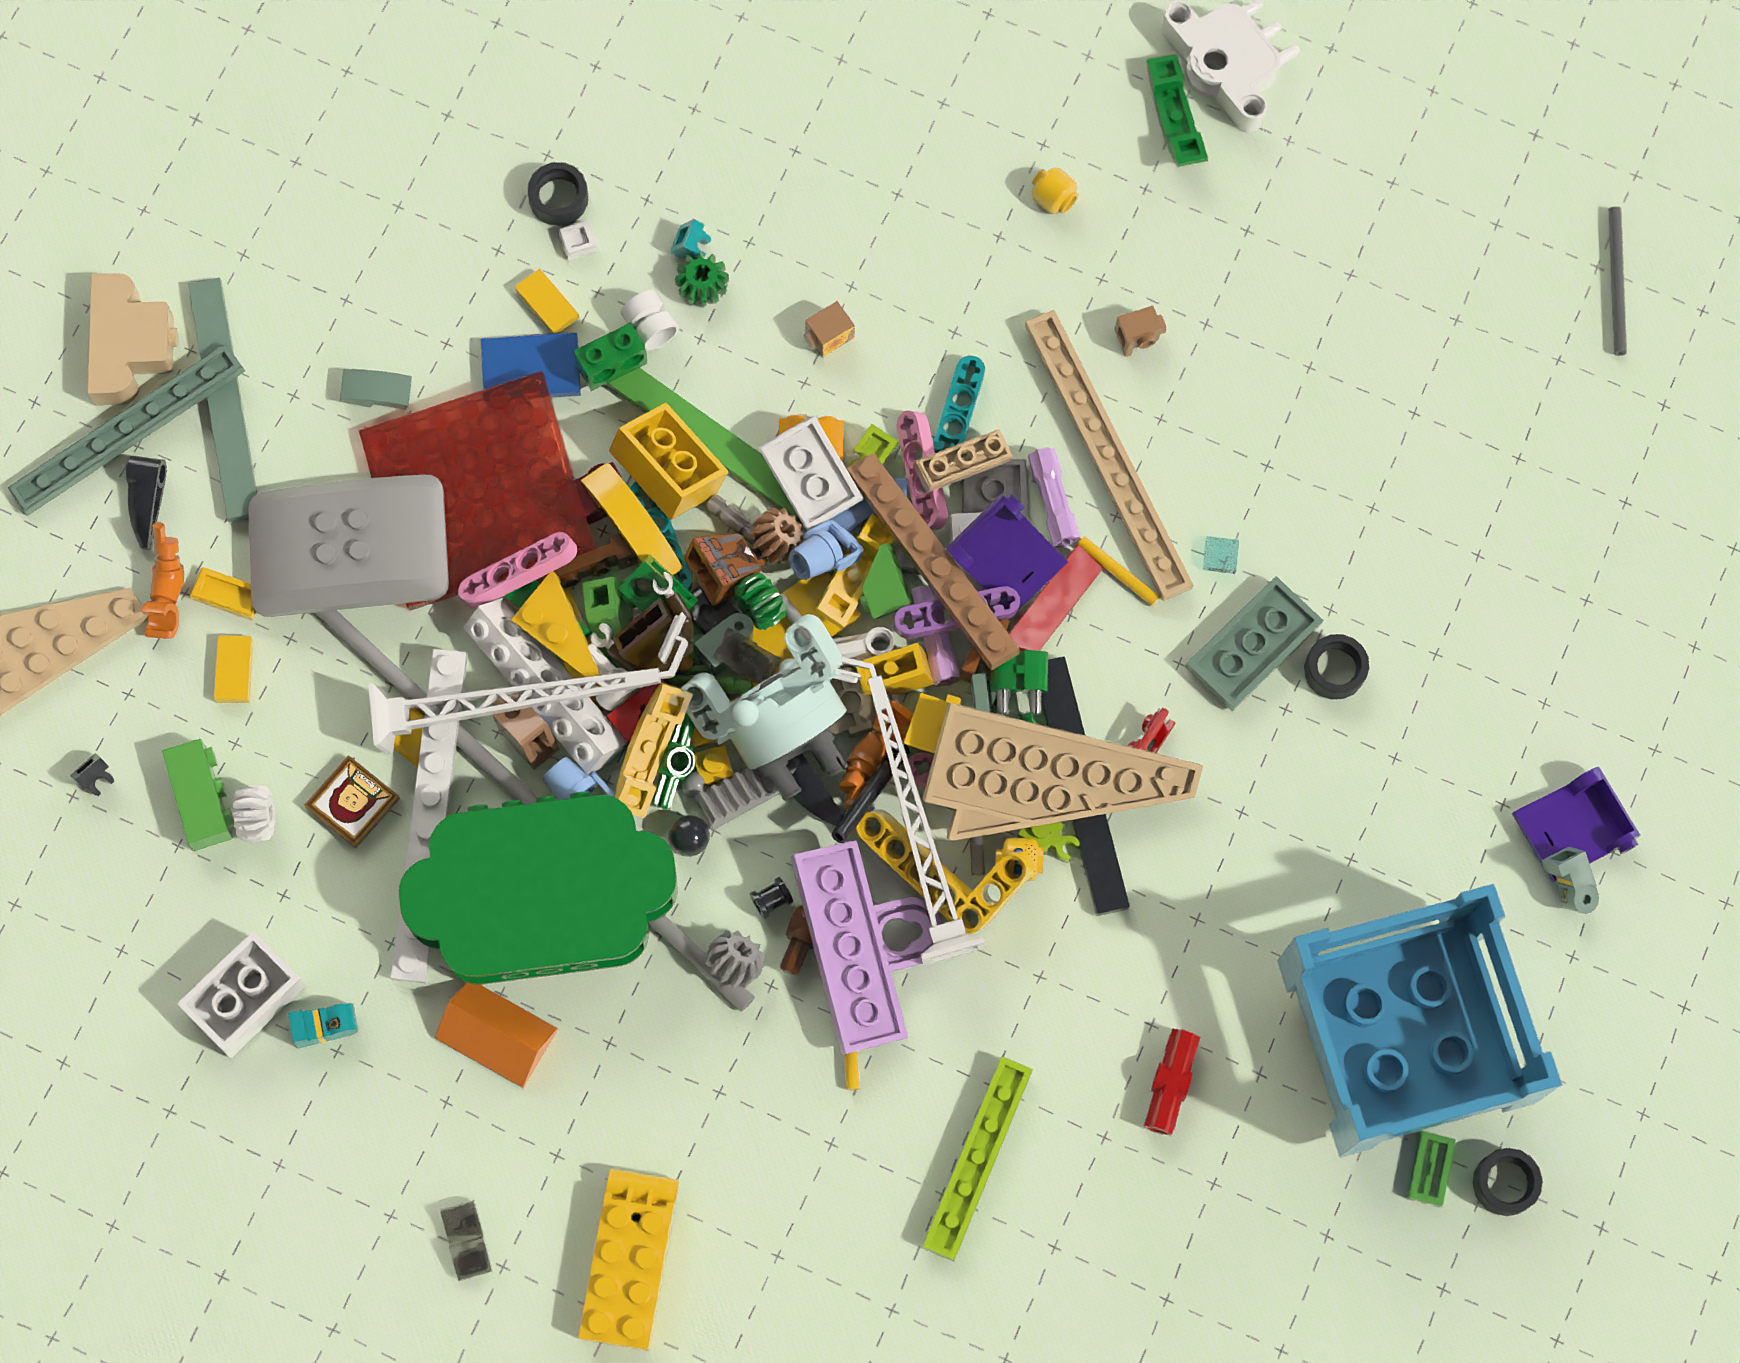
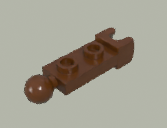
[536,533,639,588]

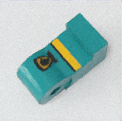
[288,1003,358,1049]

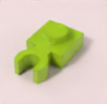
[847,423,899,467]
[1017,822,1080,863]

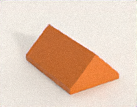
[435,983,558,1088]

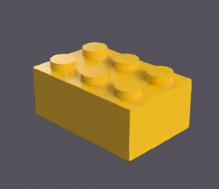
[609,403,729,520]

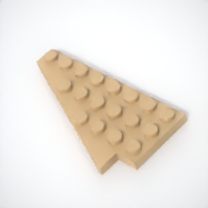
[0,588,148,716]
[922,702,1203,841]

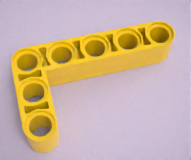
[856,809,1035,934]

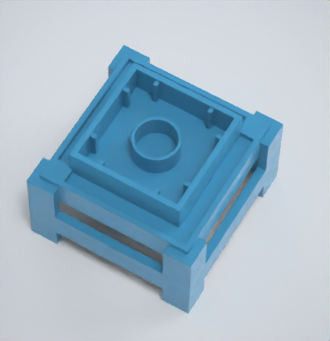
[1277,884,1562,1158]

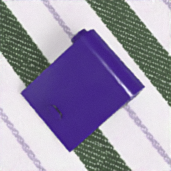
[945,493,1068,611]
[1512,766,1641,883]

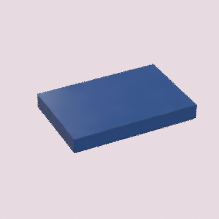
[481,332,581,402]

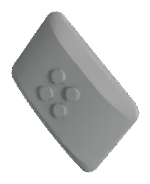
[248,475,449,617]

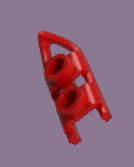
[1127,707,1176,753]

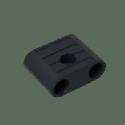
[689,586,740,635]

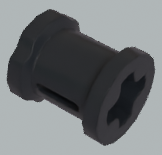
[749,877,793,919]

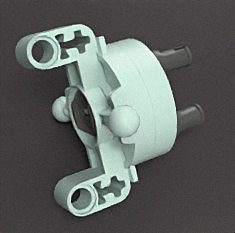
[681,614,848,801]

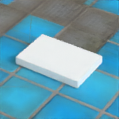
[758,415,864,532]

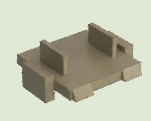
[829,667,877,739]

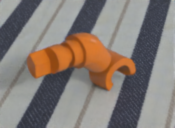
[141,522,184,639]
[839,701,913,809]

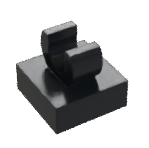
[70,753,114,796]

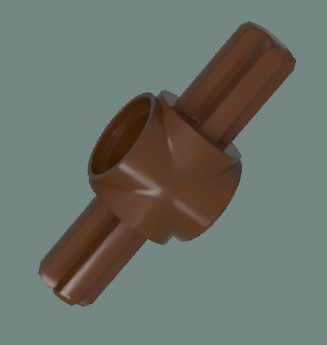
[780,905,814,975]

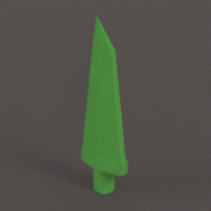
[662,675,753,695]

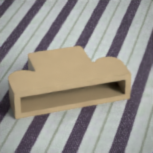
[88,273,179,406]

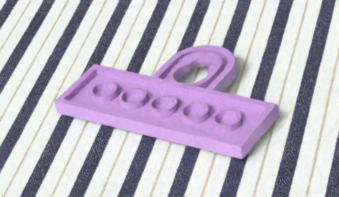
[790,840,944,1055]

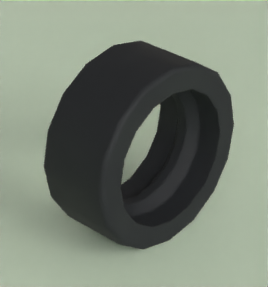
[528,162,588,226]
[1304,634,1370,700]
[1473,1148,1543,1216]

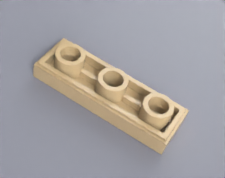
[913,429,1013,493]

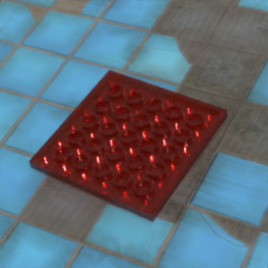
[359,371,596,611]

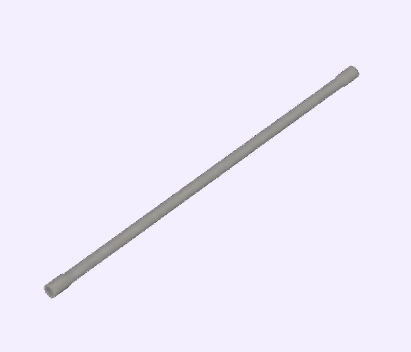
[315,610,755,1012]

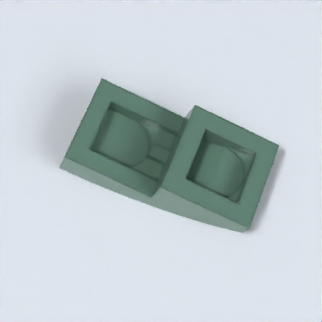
[339,369,412,410]

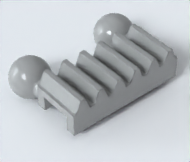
[681,755,780,830]

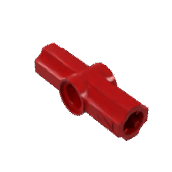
[1143,1028,1200,1136]

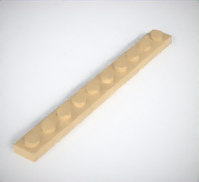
[1025,310,1194,602]

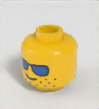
[996,838,1044,881]

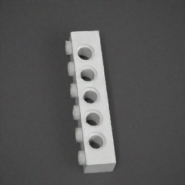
[463,597,628,775]

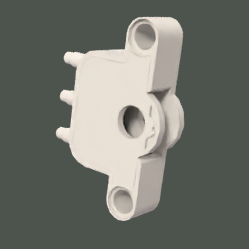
[1161,0,1300,133]

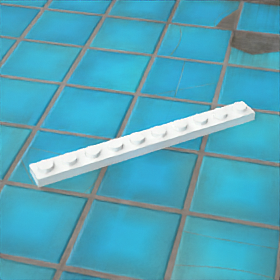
[391,649,468,983]

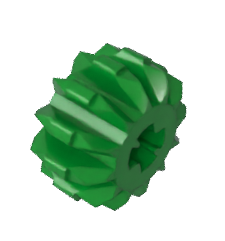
[675,252,729,307]
[734,573,786,630]

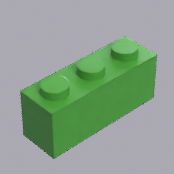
[162,738,234,851]

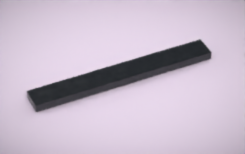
[1041,656,1130,917]

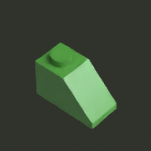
[860,543,914,619]

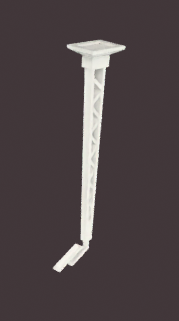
[368,613,688,755]
[834,657,986,966]

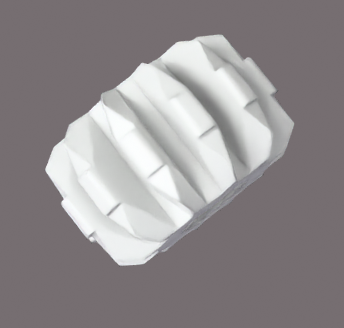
[233,785,276,843]

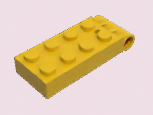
[578,1169,679,1351]

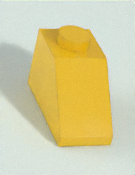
[856,643,935,695]

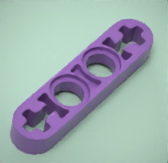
[894,586,1020,639]

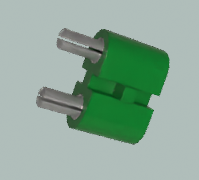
[990,650,1048,715]

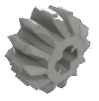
[705,930,766,989]

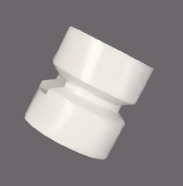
[621,290,679,351]

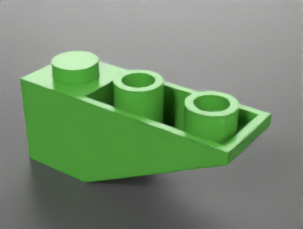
[582,576,632,668]

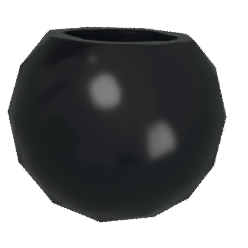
[668,815,710,857]

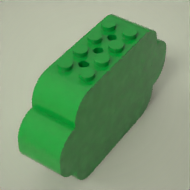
[399,791,678,985]

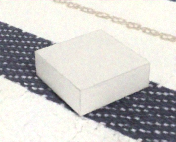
[557,220,598,261]

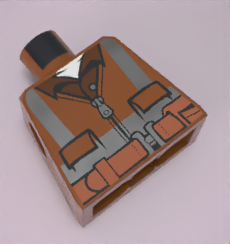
[683,534,768,606]

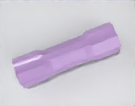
[1028,447,1080,548]
[911,585,960,687]

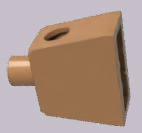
[492,694,560,770]

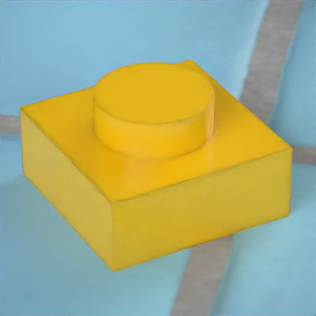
[693,745,734,786]

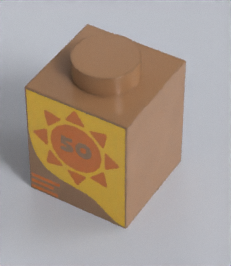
[803,301,855,357]

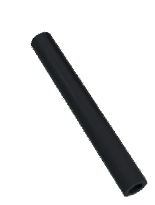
[831,743,910,843]

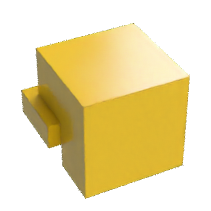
[904,693,962,755]

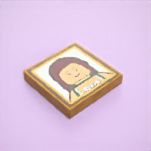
[304,755,400,849]

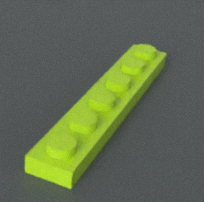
[922,1056,1033,1262]

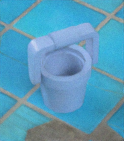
[789,520,863,580]
[543,757,615,800]

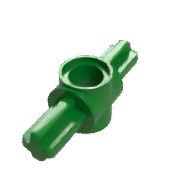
[652,713,695,809]

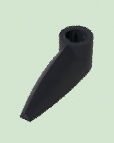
[126,456,167,550]
[786,753,843,826]

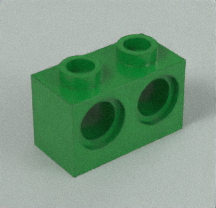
[573,322,648,391]
[618,554,698,612]

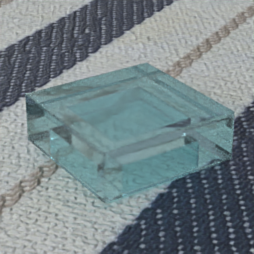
[1203,536,1239,574]

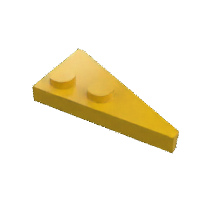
[511,571,602,687]

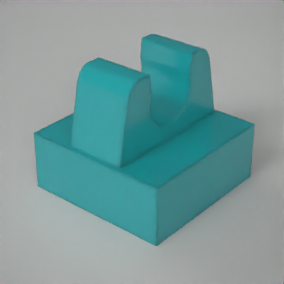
[669,219,711,260]

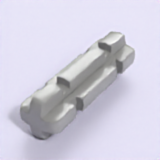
[706,495,756,545]

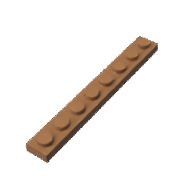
[846,453,1020,671]

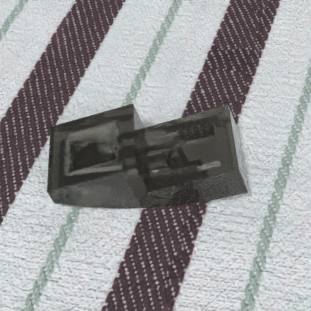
[713,628,781,685]
[440,1200,492,1281]

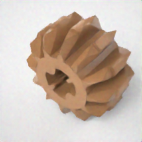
[749,508,805,564]

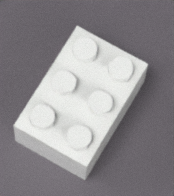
[177,931,306,1058]

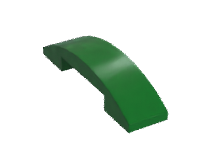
[1146,54,1208,167]

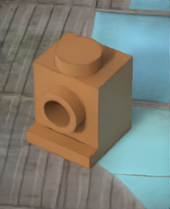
[1114,305,1167,357]

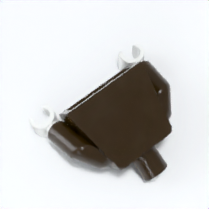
[591,572,694,674]

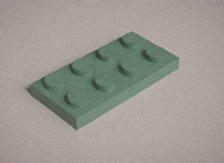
[1185,576,1324,712]

